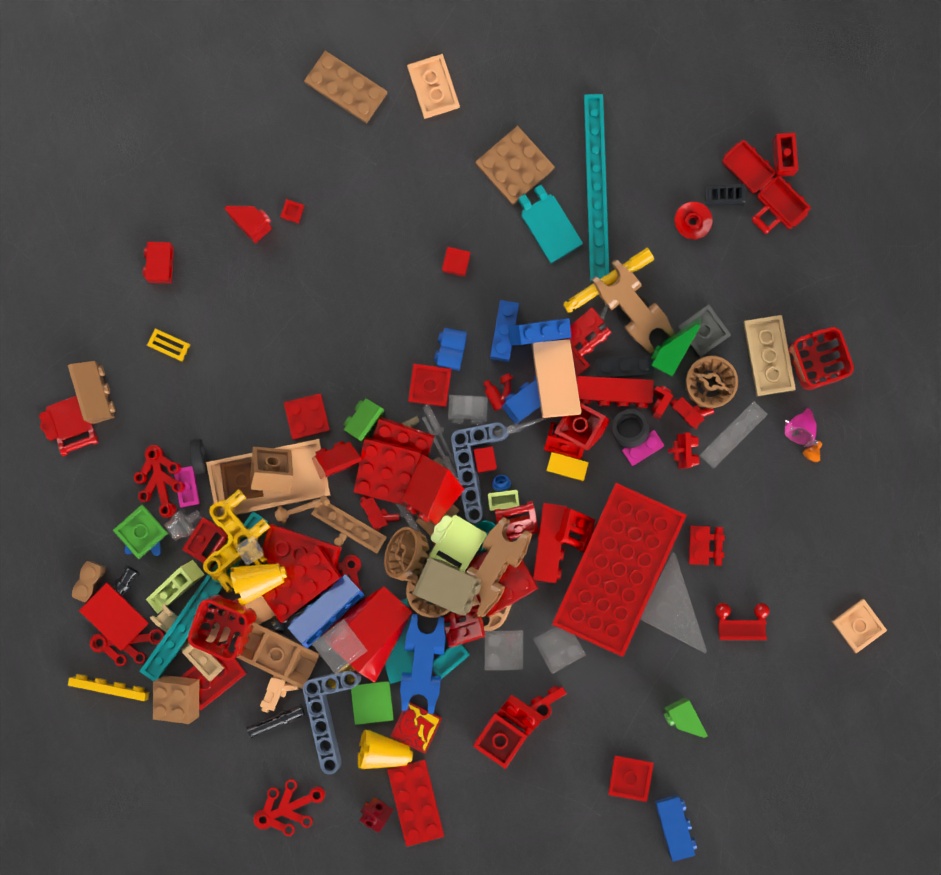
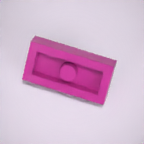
[621,430,664,467]
[174,466,200,508]

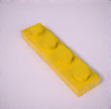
[68,674,150,701]

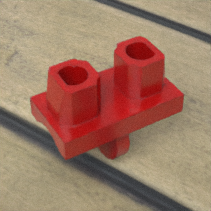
[668,433,699,469]

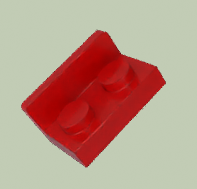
[652,386,674,420]

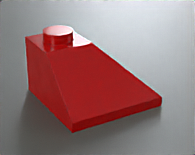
[554,403,610,451]

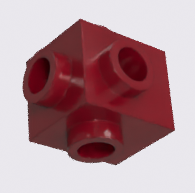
[359,797,394,833]

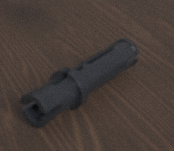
[247,704,305,738]

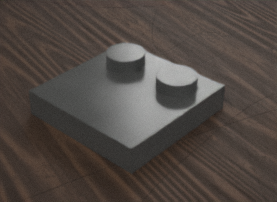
[677,305,731,358]

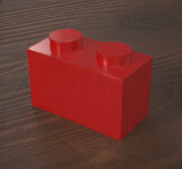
[772,133,798,177]
[143,242,174,284]

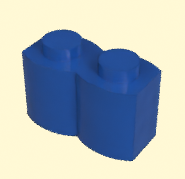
[434,328,467,371]

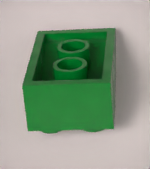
[651,318,702,376]

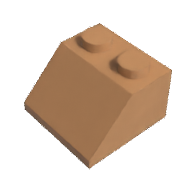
[250,447,293,493]

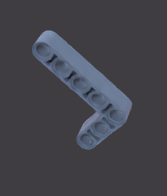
[451,423,508,523]
[303,669,361,774]

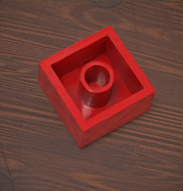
[473,712,528,769]

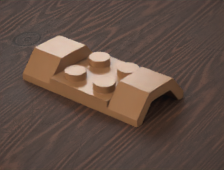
[236,622,320,689]

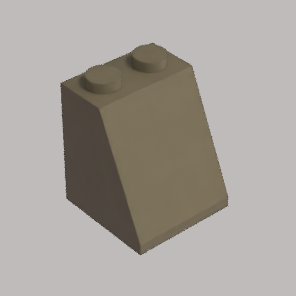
[412,558,482,615]

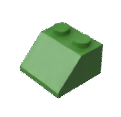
[343,398,385,443]
[663,698,708,738]

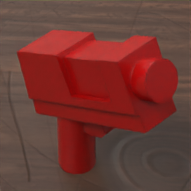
[671,397,714,429]
[360,496,399,531]

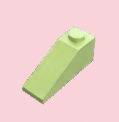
[146,560,205,614]

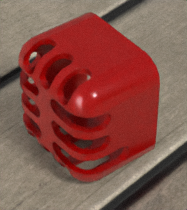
[789,327,854,390]
[188,595,257,661]

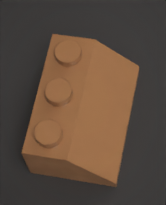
[68,361,116,424]

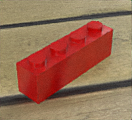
[576,376,654,408]
[533,503,567,583]

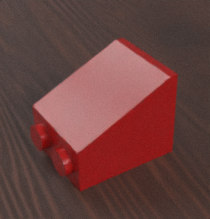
[402,454,465,525]

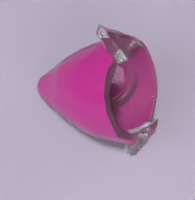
[785,408,818,447]

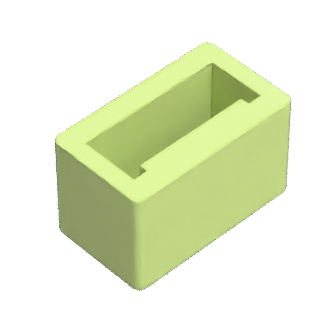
[488,490,520,511]

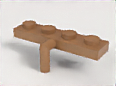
[311,504,387,554]

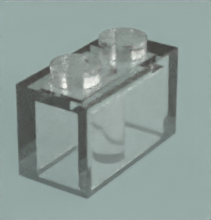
[448,395,488,425]

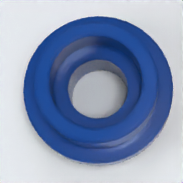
[492,475,511,492]

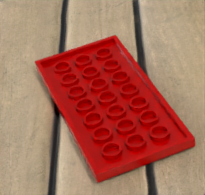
[552,483,686,657]

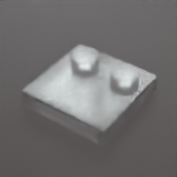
[312,619,368,675]
[533,627,586,674]

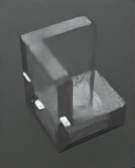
[236,535,264,565]

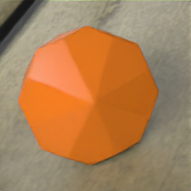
[803,440,822,462]

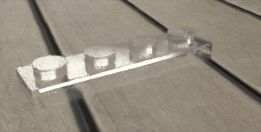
[699,401,768,469]

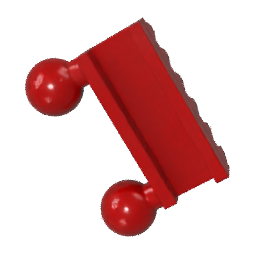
[715,603,770,640]

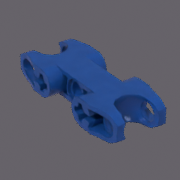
[400,614,446,714]

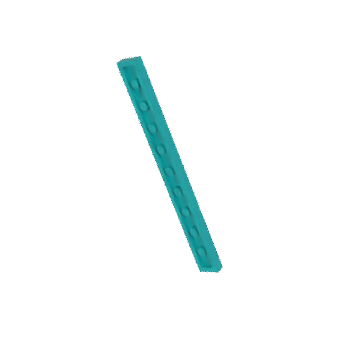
[584,94,609,282]
[139,511,270,681]

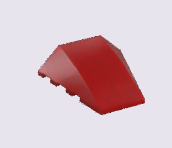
[321,586,413,683]

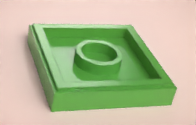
[113,504,168,559]
[351,681,394,725]

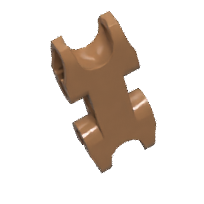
[591,260,675,353]
[467,517,532,617]

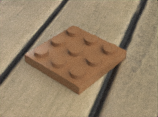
[475,125,555,205]

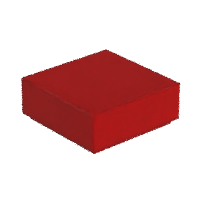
[280,199,305,224]

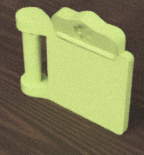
[426,514,487,571]

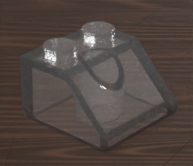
[485,630,523,670]

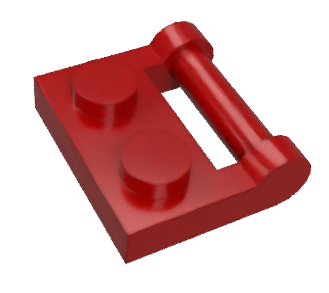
[495,501,539,539]
[555,508,596,552]
[182,517,229,568]
[497,694,544,736]

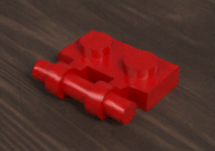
[568,307,612,357]
[688,526,725,566]
[444,604,486,647]

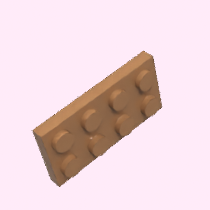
[304,51,388,124]

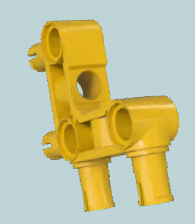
[203,489,271,593]

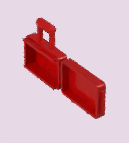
[722,140,811,234]

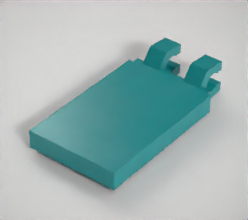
[518,185,583,264]

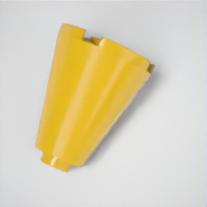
[230,563,287,605]
[357,730,413,769]

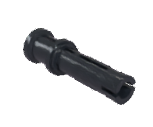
[114,565,140,597]

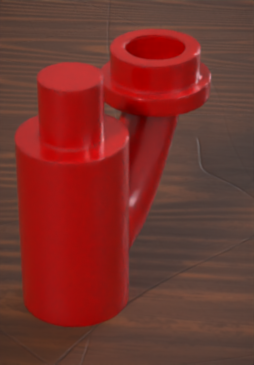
[483,373,514,411]

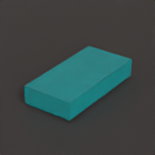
[432,644,470,679]

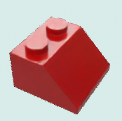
[224,206,272,244]
[312,441,362,479]

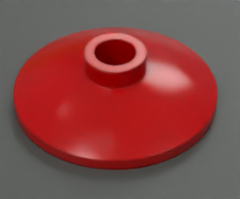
[675,202,713,239]

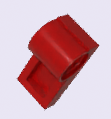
[529,685,567,720]

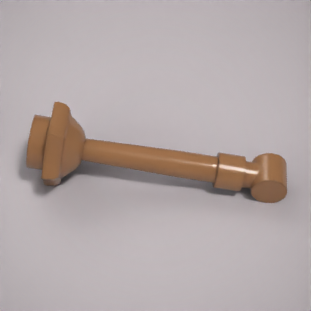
[275,495,330,524]

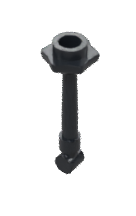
[271,595,320,633]

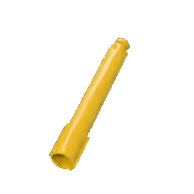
[563,248,654,312]

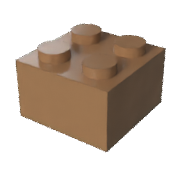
[153,675,199,724]

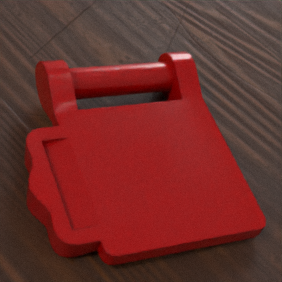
[39,395,99,457]

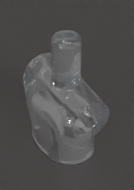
[164,510,201,541]

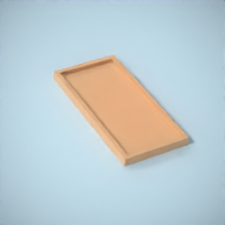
[206,439,331,517]

